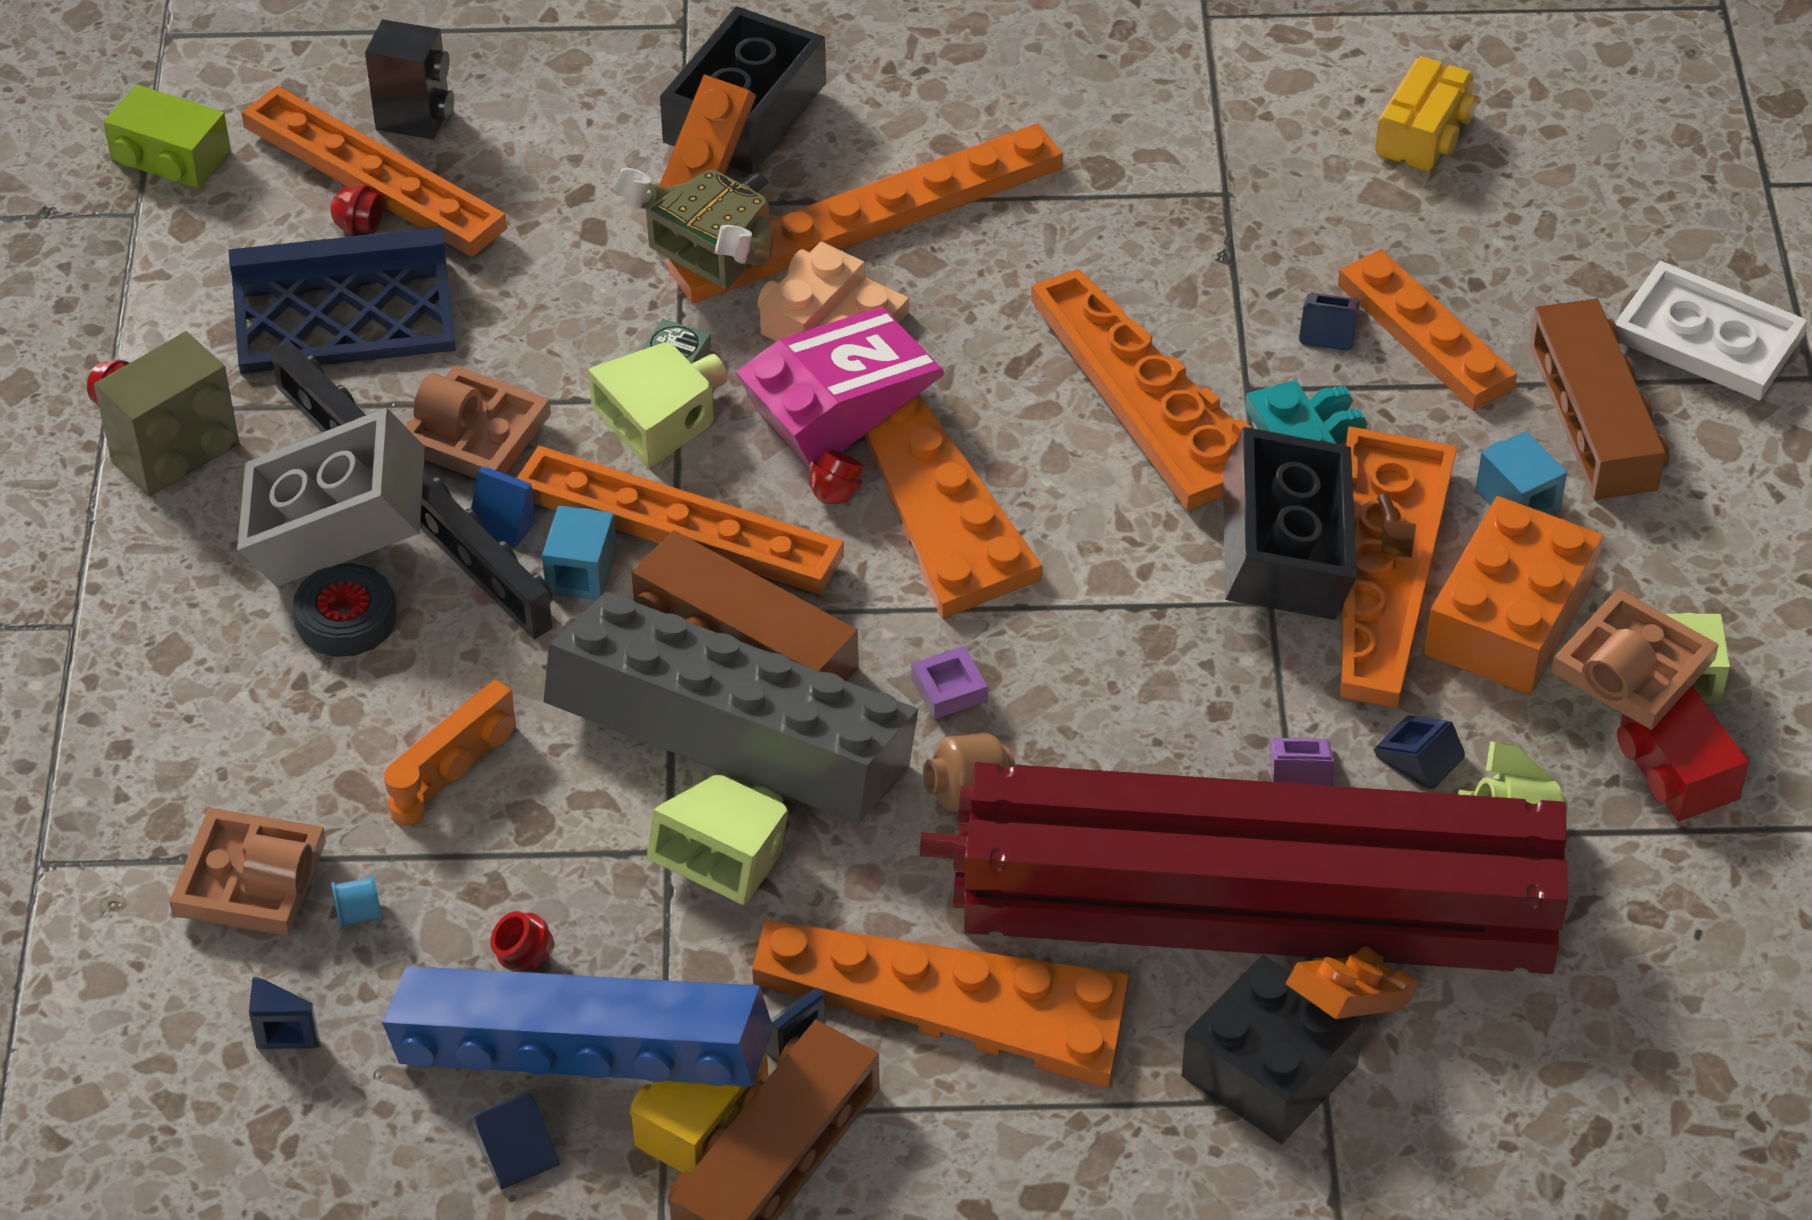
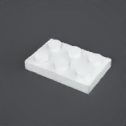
[1615,261,1808,401]

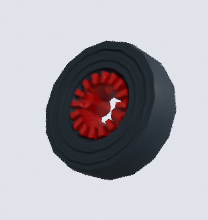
[293,563,396,657]

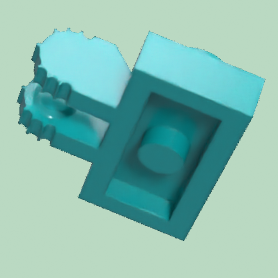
[1245,379,1368,444]

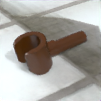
[1377,493,1416,558]

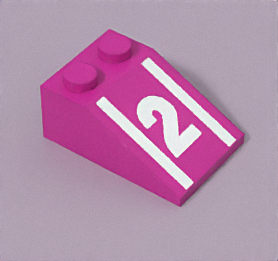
[736,306,945,467]

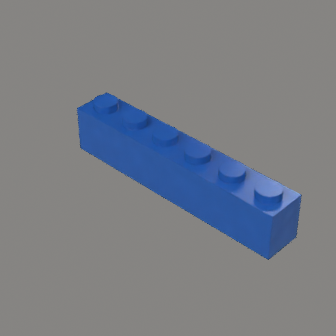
[382,966,773,1087]

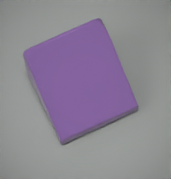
[1270,738,1334,786]

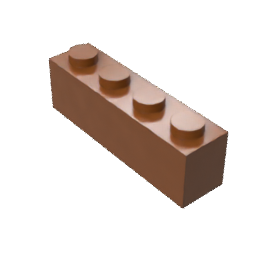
[1529,298,1669,500]
[631,530,859,681]
[668,1019,880,1220]

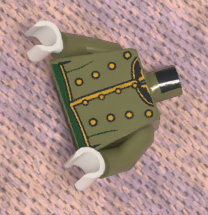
[613,168,774,290]

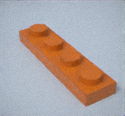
[1338,249,1517,410]

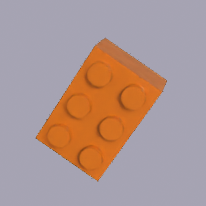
[1424,496,1604,695]

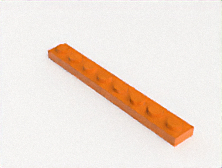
[668,123,1063,304]

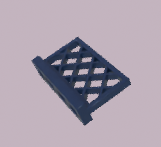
[228,227,456,374]

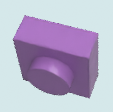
[911,646,988,719]

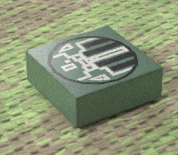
[641,318,712,364]

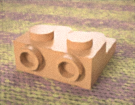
[757,242,909,341]

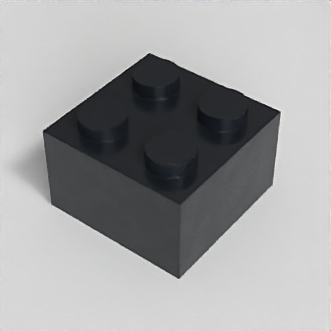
[1181,955,1364,1145]

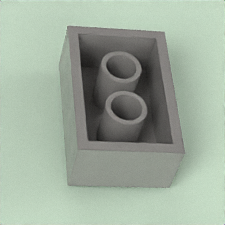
[237,408,425,587]

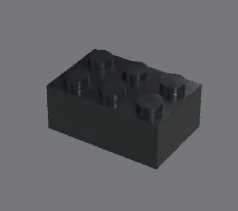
[660,6,826,174]
[1223,427,1357,620]

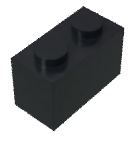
[365,19,454,140]

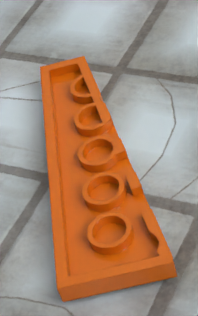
[1031,269,1251,511]
[864,394,1042,619]
[1340,426,1457,709]
[752,920,1129,1088]

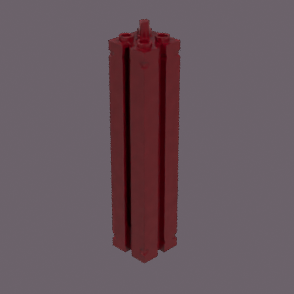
[920,762,1568,974]

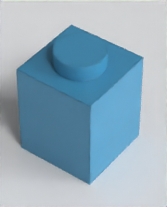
[1475,431,1567,515]
[542,505,617,600]

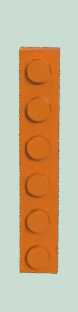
[241,85,507,257]
[517,445,844,595]

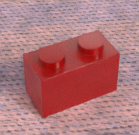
[1617,686,1749,822]

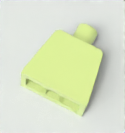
[588,343,728,469]
[646,775,788,905]

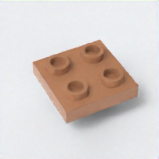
[406,365,551,479]
[1551,588,1719,730]
[169,807,326,936]

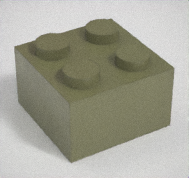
[94,331,240,497]

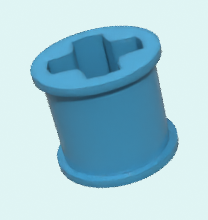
[331,874,383,930]

